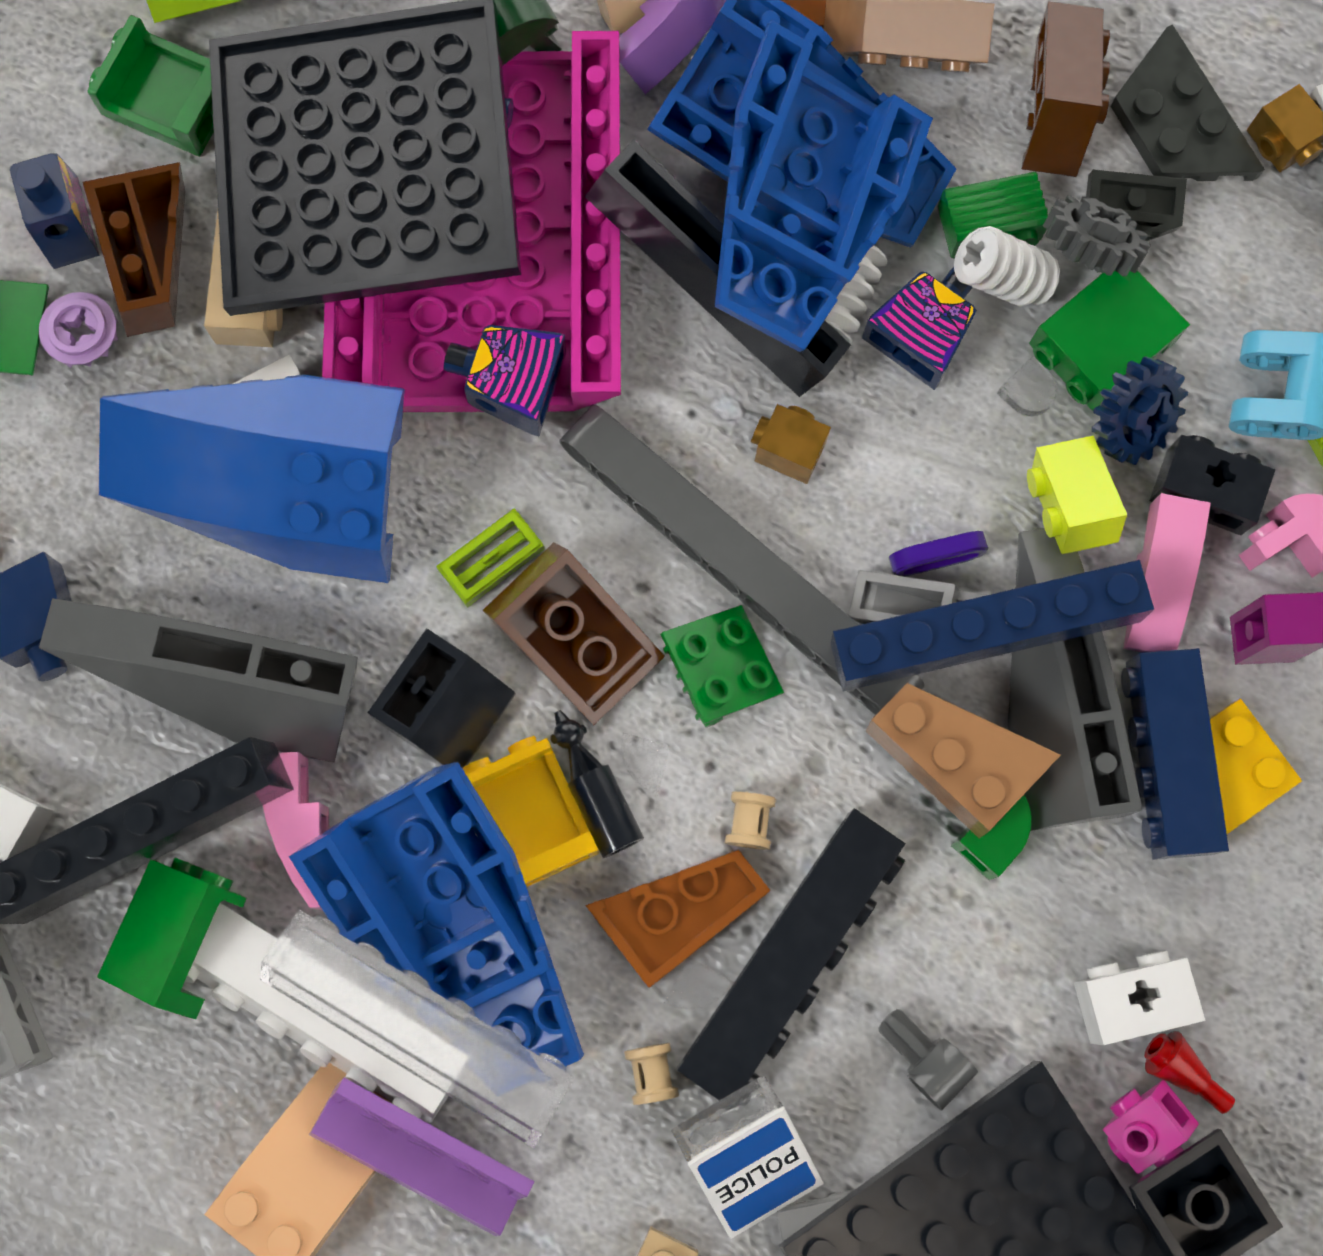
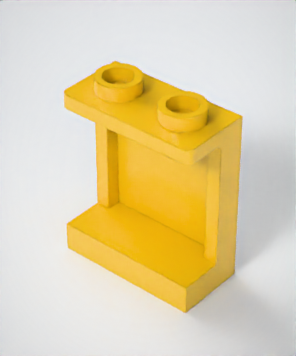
[462,736,600,887]

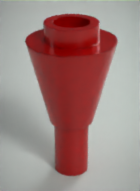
[1144,1031,1235,1114]

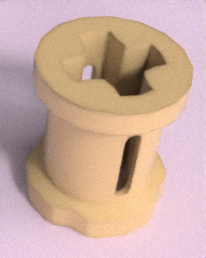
[725,792,776,850]
[624,1043,679,1105]

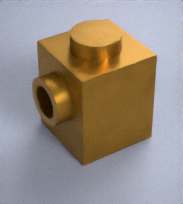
[1246,84,1323,173]
[751,404,831,484]

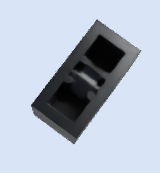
[1149,435,1275,536]

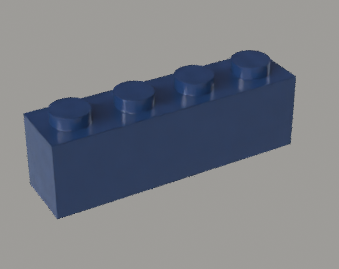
[1121,648,1229,860]

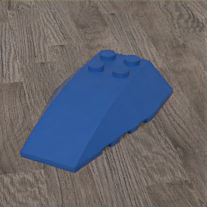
[647,0,956,248]
[715,20,933,352]
[99,375,405,583]
[289,762,584,1099]

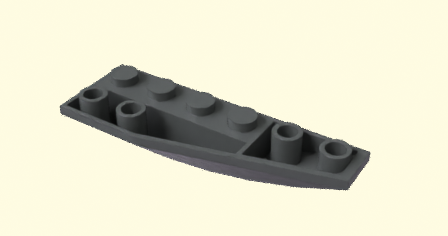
[1008,528,1142,831]
[39,598,358,763]

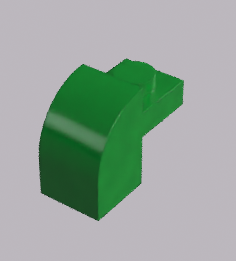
[951,795,1031,880]

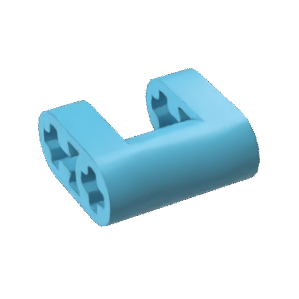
[1229,330,1323,440]

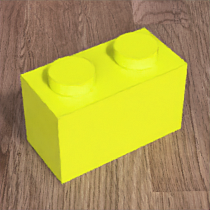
[1027,436,1127,554]

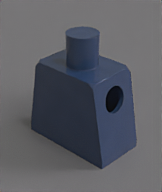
[0,552,72,682]

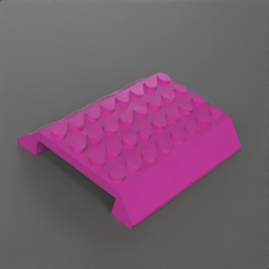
[322,31,621,412]

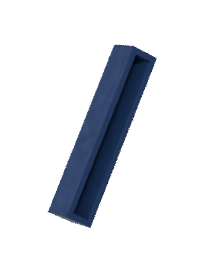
[831,560,1154,692]

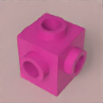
[1102,1079,1199,1174]

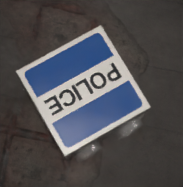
[671,1075,824,1239]

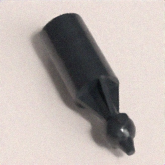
[550,710,644,858]

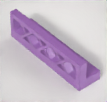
[309,1078,535,1236]

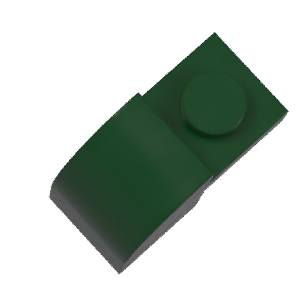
[494,0,562,66]

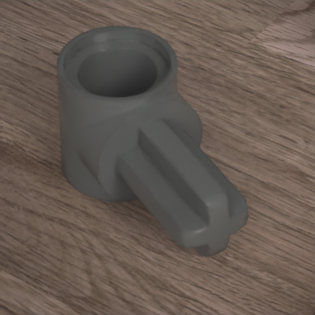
[878,1009,978,1111]

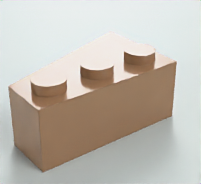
[824,0,995,72]
[866,683,1061,839]

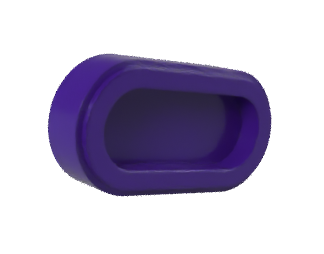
[888,531,988,577]

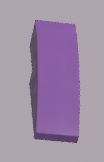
[619,0,726,95]

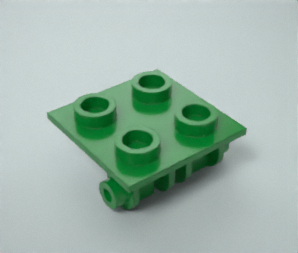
[0,280,49,376]
[660,605,784,728]

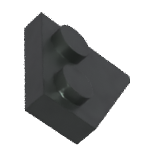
[1079,169,1187,264]

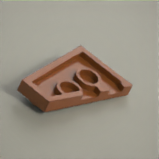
[585,850,771,988]

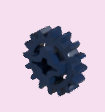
[1091,356,1188,465]

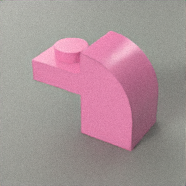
[1238,493,1323,578]

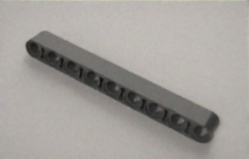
[559,404,925,715]

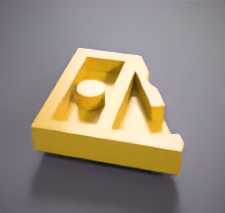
[1210,698,1302,834]

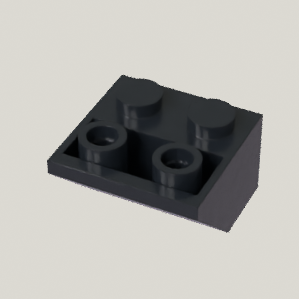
[367,628,516,768]

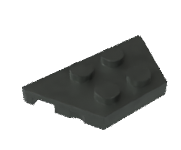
[1110,24,1265,181]

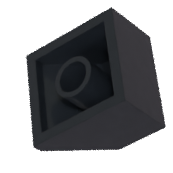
[1128,1128,1283,1256]

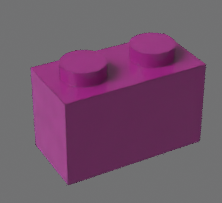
[1230,592,1323,665]

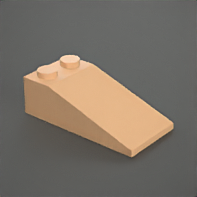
[204,1063,392,1256]

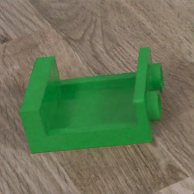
[88,15,214,157]
[1029,270,1190,411]
[97,857,247,1020]

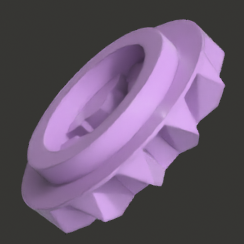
[39,292,118,368]

